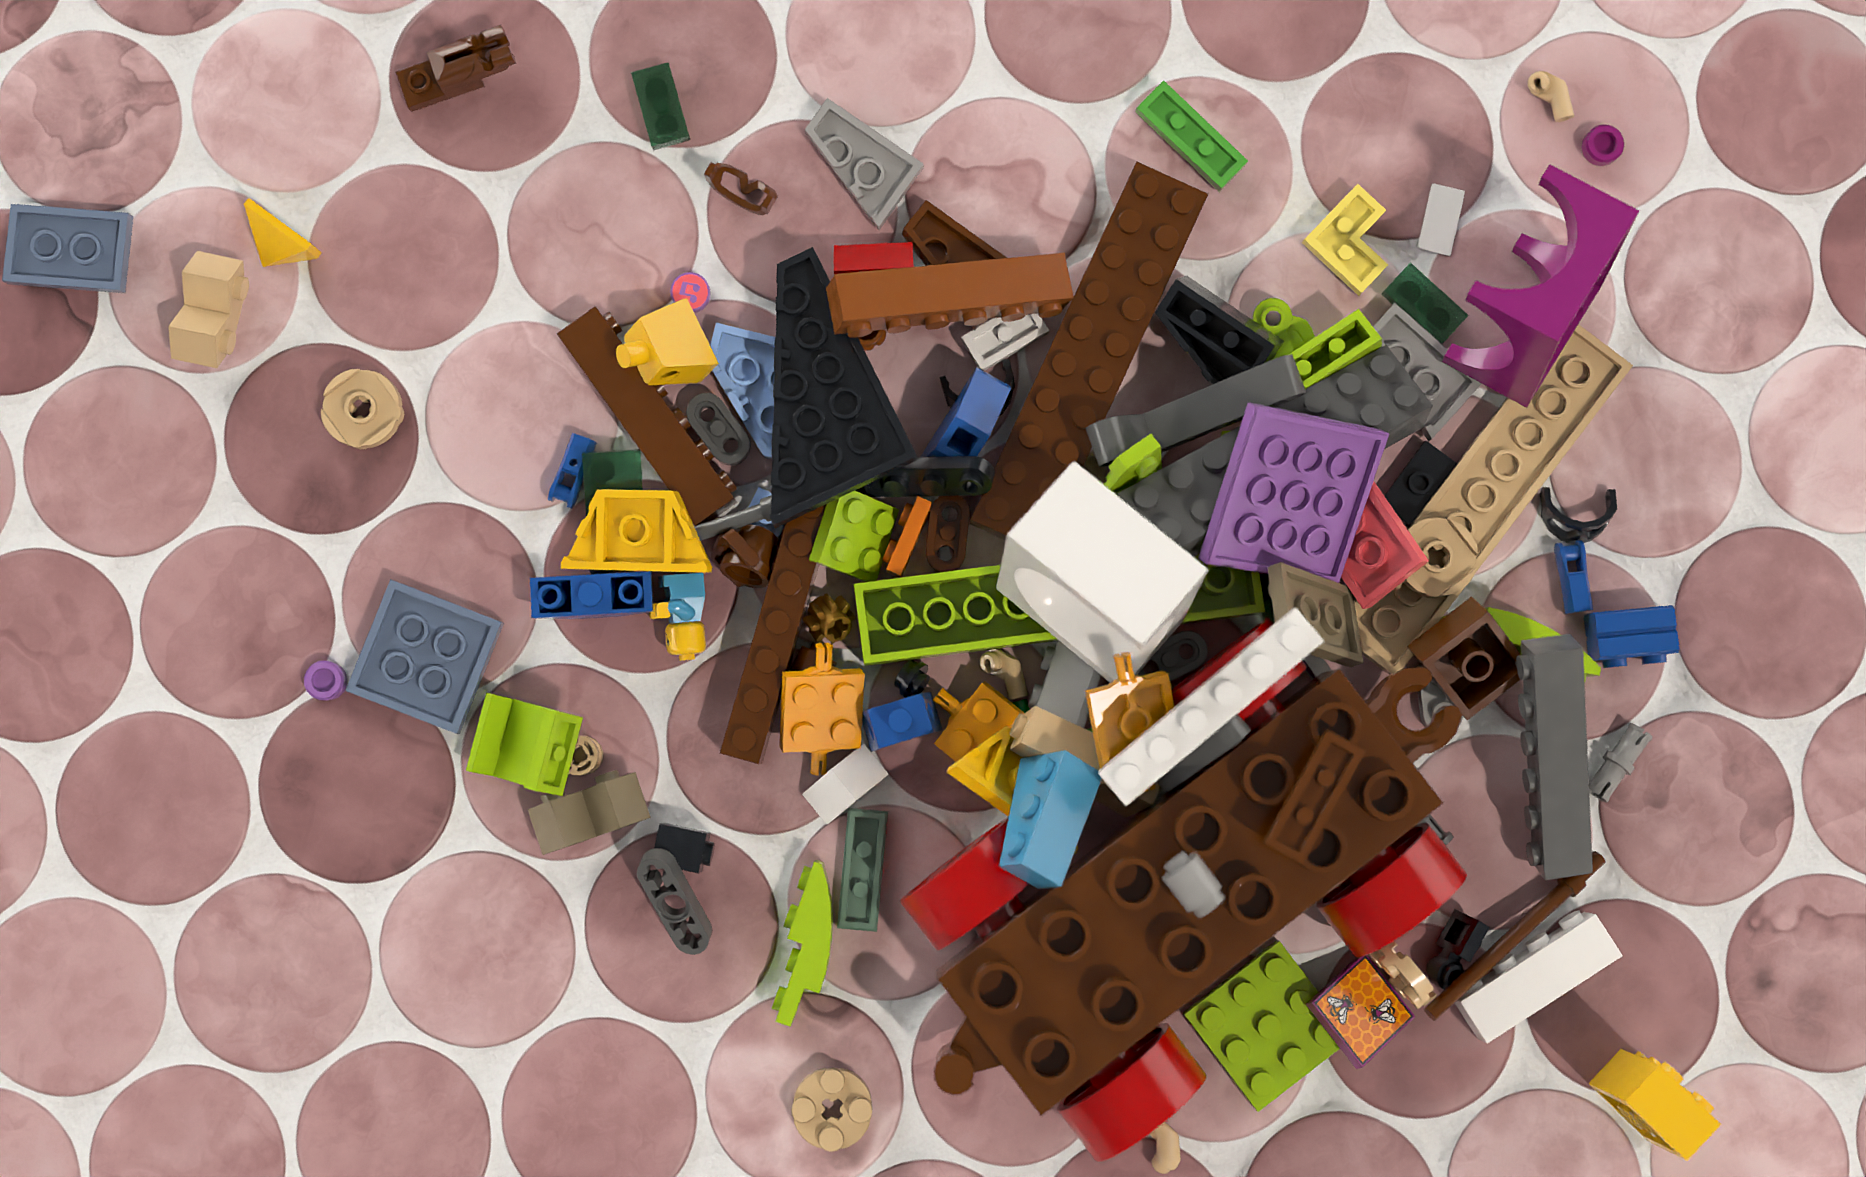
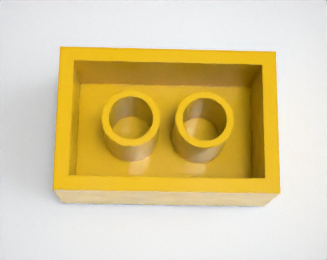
[1588,1049,1722,1161]

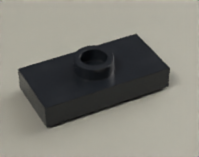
[1384,441,1457,527]

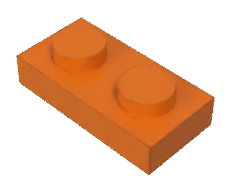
[882,496,932,578]

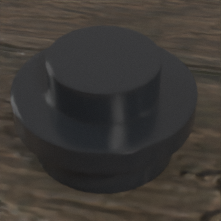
[894,660,930,698]

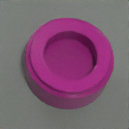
[1581,124,1624,166]

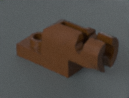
[396,25,516,112]

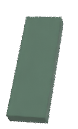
[837,808,888,932]

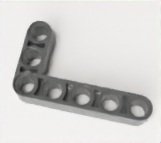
[1085,354,1307,467]

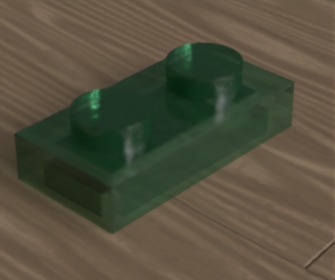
[631,62,691,150]
[1381,262,1469,344]

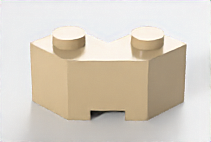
[168,251,249,368]

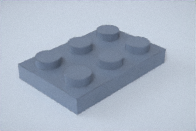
[2,204,134,293]

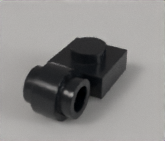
[1426,909,1490,990]

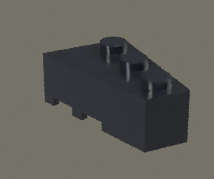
[1155,276,1284,384]

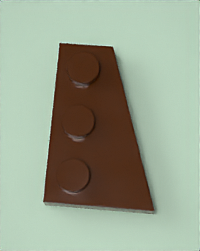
[902,200,1007,331]

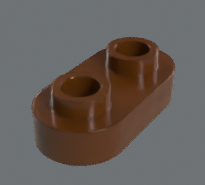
[926,496,970,572]

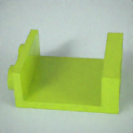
[466,692,583,796]

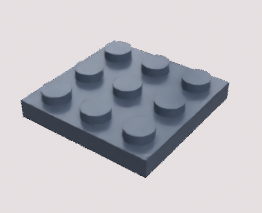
[345,579,504,734]

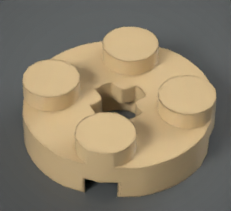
[321,369,404,450]
[1403,517,1478,598]
[1368,941,1437,1009]
[791,1067,873,1152]

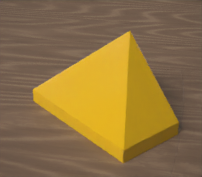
[244,198,322,267]

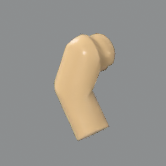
[1528,71,1574,122]
[979,649,1028,700]
[1149,1122,1181,1174]

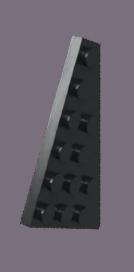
[770,247,918,528]

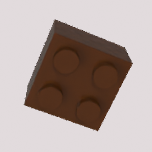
[1407,596,1521,721]

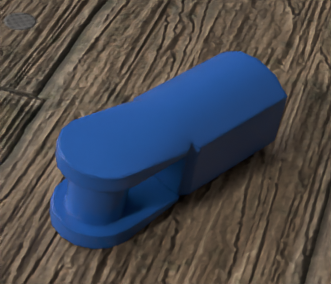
[548,433,597,509]
[1554,540,1593,614]

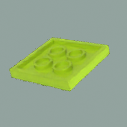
[1183,940,1340,1112]

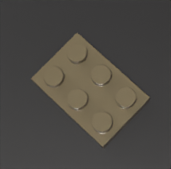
[1268,562,1364,668]

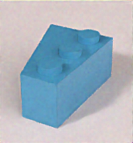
[999,750,1102,889]

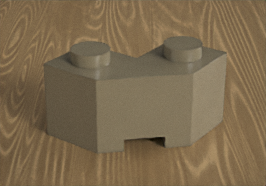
[528,770,651,855]

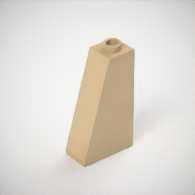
[1010,706,1160,817]

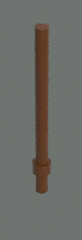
[1424,851,1606,1021]

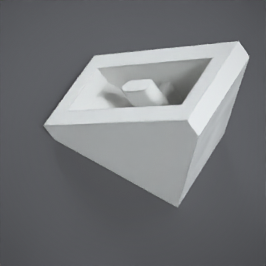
[802,744,889,825]

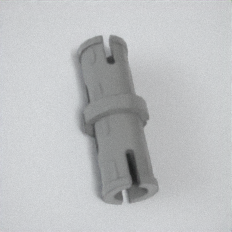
[1589,723,1653,803]

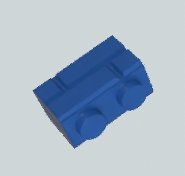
[1584,605,1680,668]

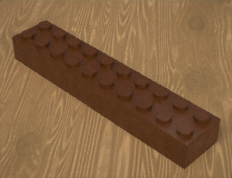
[970,161,1208,541]

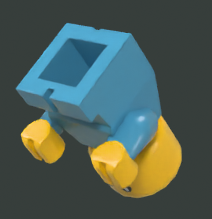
[649,573,706,661]

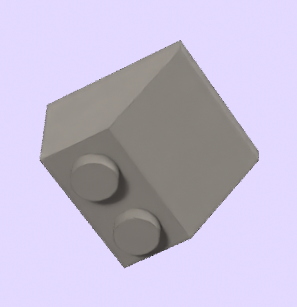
[1028,640,1101,728]

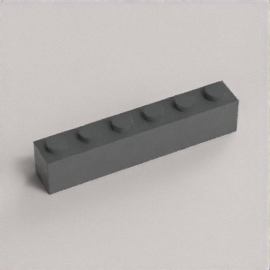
[1516,634,1593,880]

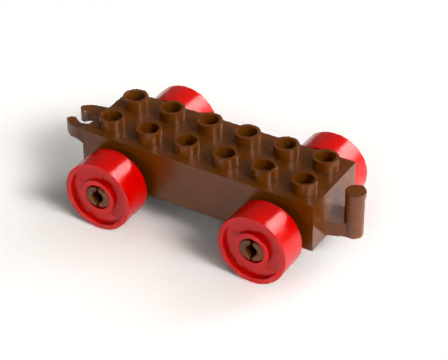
[900,618,1467,1162]

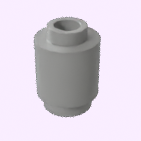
[1162,851,1225,918]

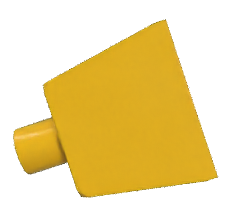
[616,298,719,385]

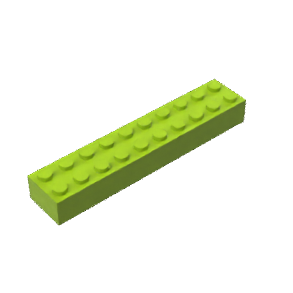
[854,554,1265,666]

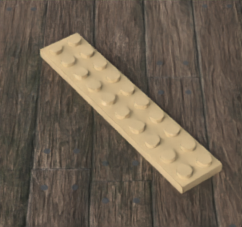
[1354,324,1633,675]

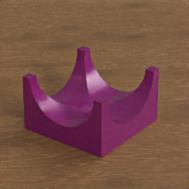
[1442,164,1640,408]

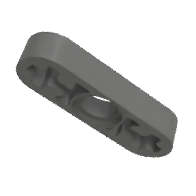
[1156,714,1250,792]
[637,848,713,955]

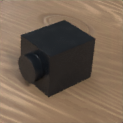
[654,823,715,873]

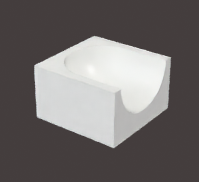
[996,462,1208,683]

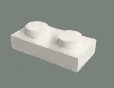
[961,314,1049,371]

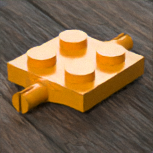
[779,643,865,776]
[1085,652,1174,792]
[933,681,1025,762]

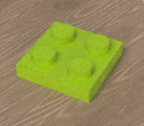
[809,490,899,582]

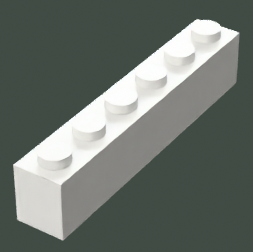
[1099,608,1324,806]

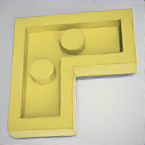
[1302,184,1388,296]

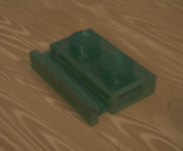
[582,449,643,517]

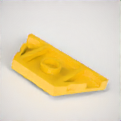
[561,489,712,573]
[947,726,1078,855]

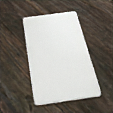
[1418,184,1465,256]

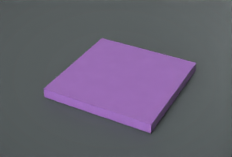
[1198,402,1389,583]

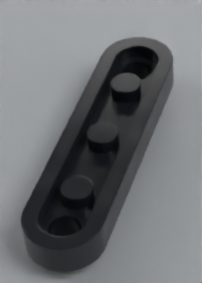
[855,456,995,497]

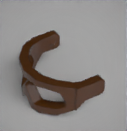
[704,162,778,215]

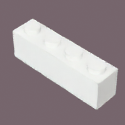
[1455,910,1623,1044]

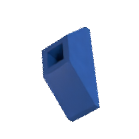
[920,367,1011,457]
[530,571,653,619]

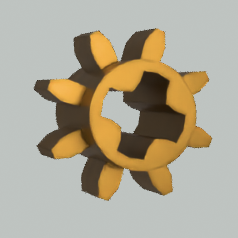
[803,593,856,644]

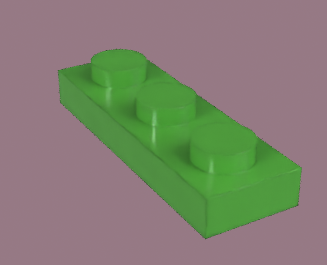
[1135,80,1248,192]

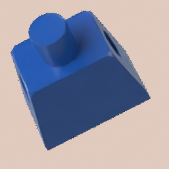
[862,692,943,752]

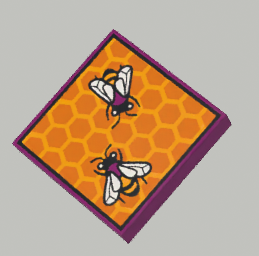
[1306,955,1415,1069]

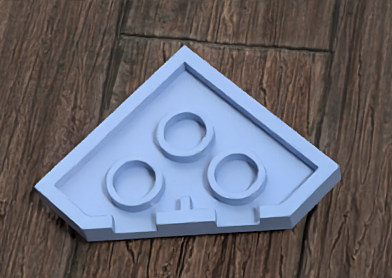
[710,322,775,459]

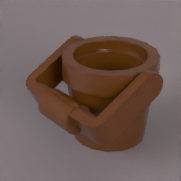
[711,524,778,588]

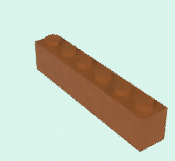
[826,253,1074,338]

